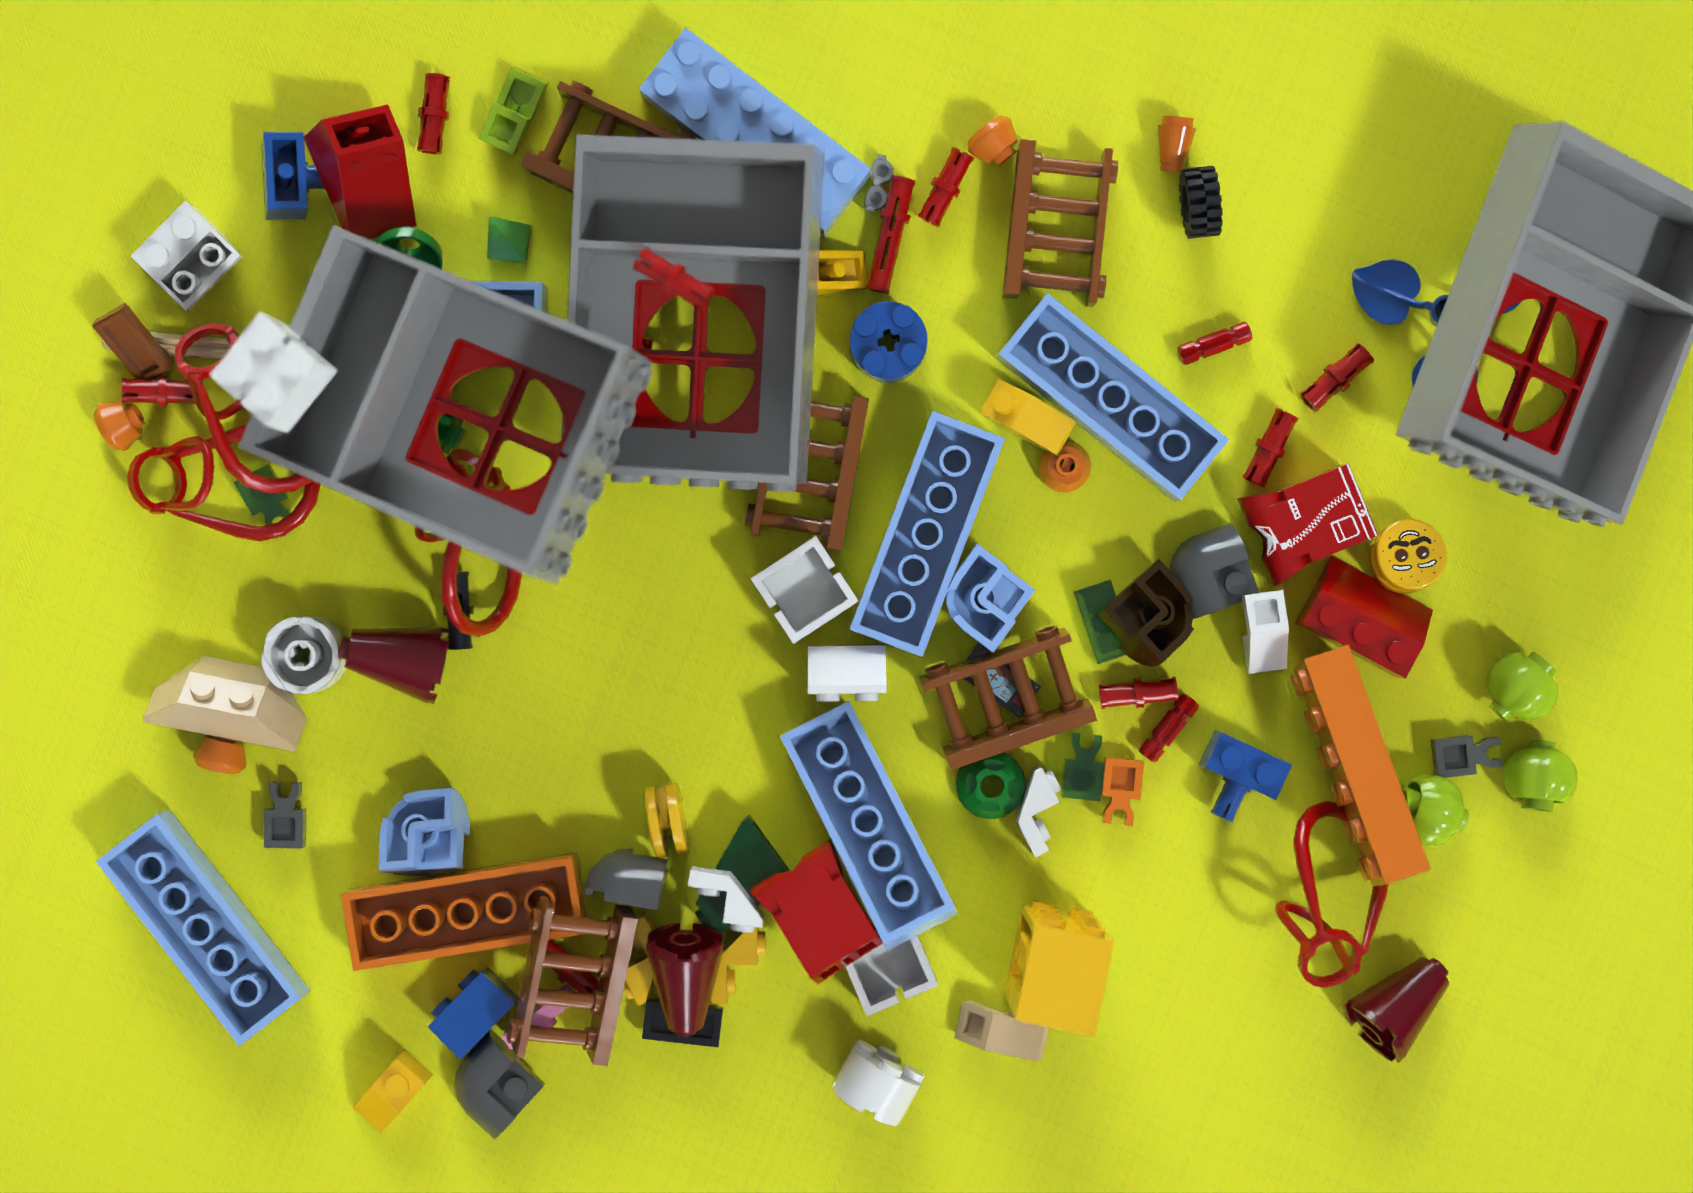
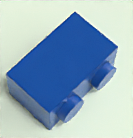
[428,966,519,1059]

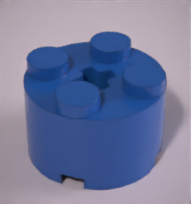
[850,301,928,383]

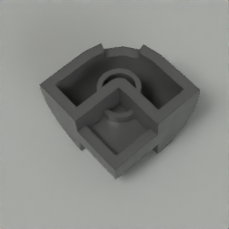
[1169,523,1259,619]
[584,849,668,910]
[454,1029,545,1139]

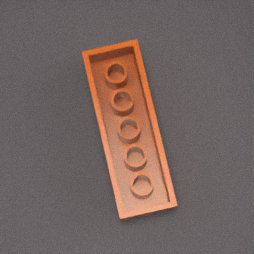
[1291,644,1431,886]
[341,852,587,971]

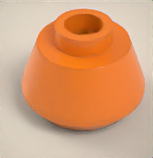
[968,115,1018,166]
[94,401,145,451]
[1039,440,1091,493]
[193,735,247,774]

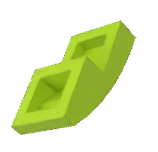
[478,67,549,155]

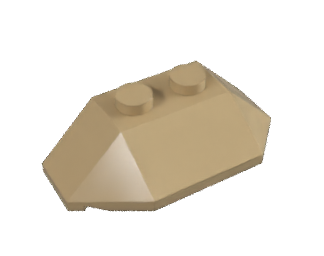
[143,656,307,752]

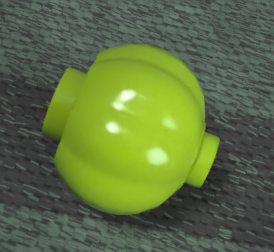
[1486,652,1559,721]
[1503,740,1578,812]
[1401,774,1469,846]

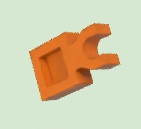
[1100,756,1144,826]

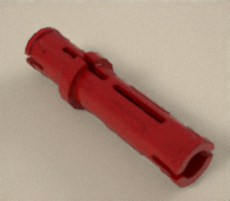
[866,175,915,294]

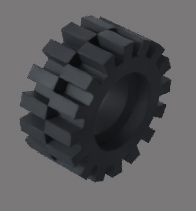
[1179,166,1223,239]

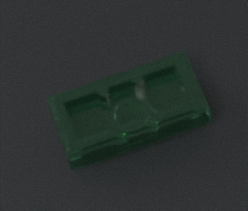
[1073,579,1125,664]

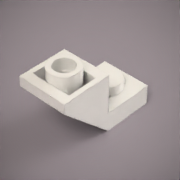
[1242,590,1289,674]
[1015,765,1061,858]
[688,866,764,933]

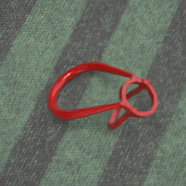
[174,323,313,494]
[127,424,321,542]
[415,448,522,637]
[1275,801,1389,988]

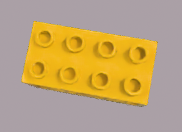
[1004,900,1114,1037]

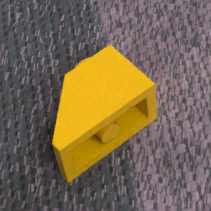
[817,250,868,296]
[980,379,1076,456]
[353,1049,433,1133]

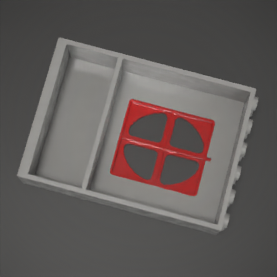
[1395,121,1693,527]
[562,135,825,492]
[238,225,652,584]

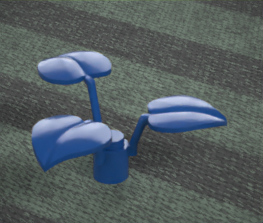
[1352,259,1522,387]

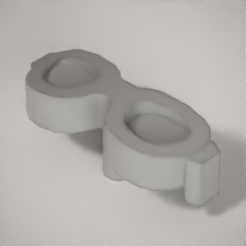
[865,154,893,213]

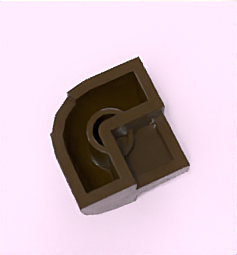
[1098,559,1194,667]

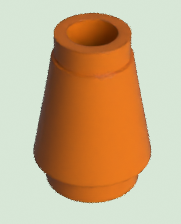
[1158,115,1196,172]

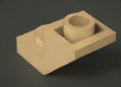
[954,1001,1049,1061]

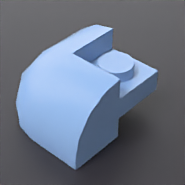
[946,544,1035,653]
[378,788,470,876]

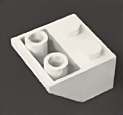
[131,201,242,312]
[808,645,887,701]

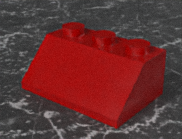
[1295,556,1433,679]

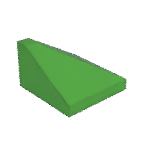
[487,217,531,264]

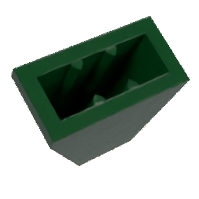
[695,814,790,932]

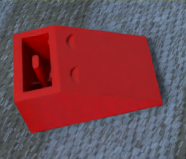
[303,104,416,240]

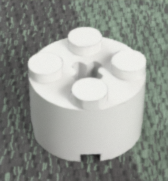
[261,616,346,694]
[833,1039,925,1126]

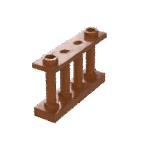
[521,81,697,194]
[1002,139,1118,307]
[745,396,869,551]
[919,625,1097,770]
[507,896,638,1066]

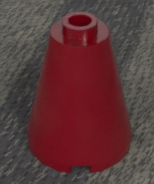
[338,627,449,704]
[646,923,724,1037]
[1343,957,1449,1063]

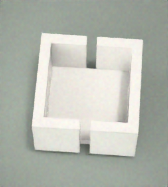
[210,312,337,433]
[751,536,858,644]
[846,927,938,1016]

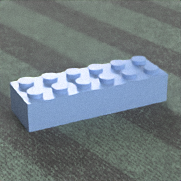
[639,28,871,237]
[996,293,1229,502]
[849,411,1005,657]
[780,701,958,950]
[96,810,311,1046]

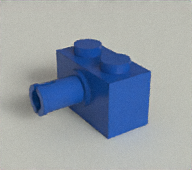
[261,132,325,220]
[1199,730,1292,823]

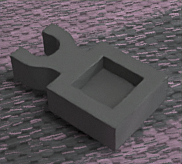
[1431,735,1503,778]
[264,781,306,849]

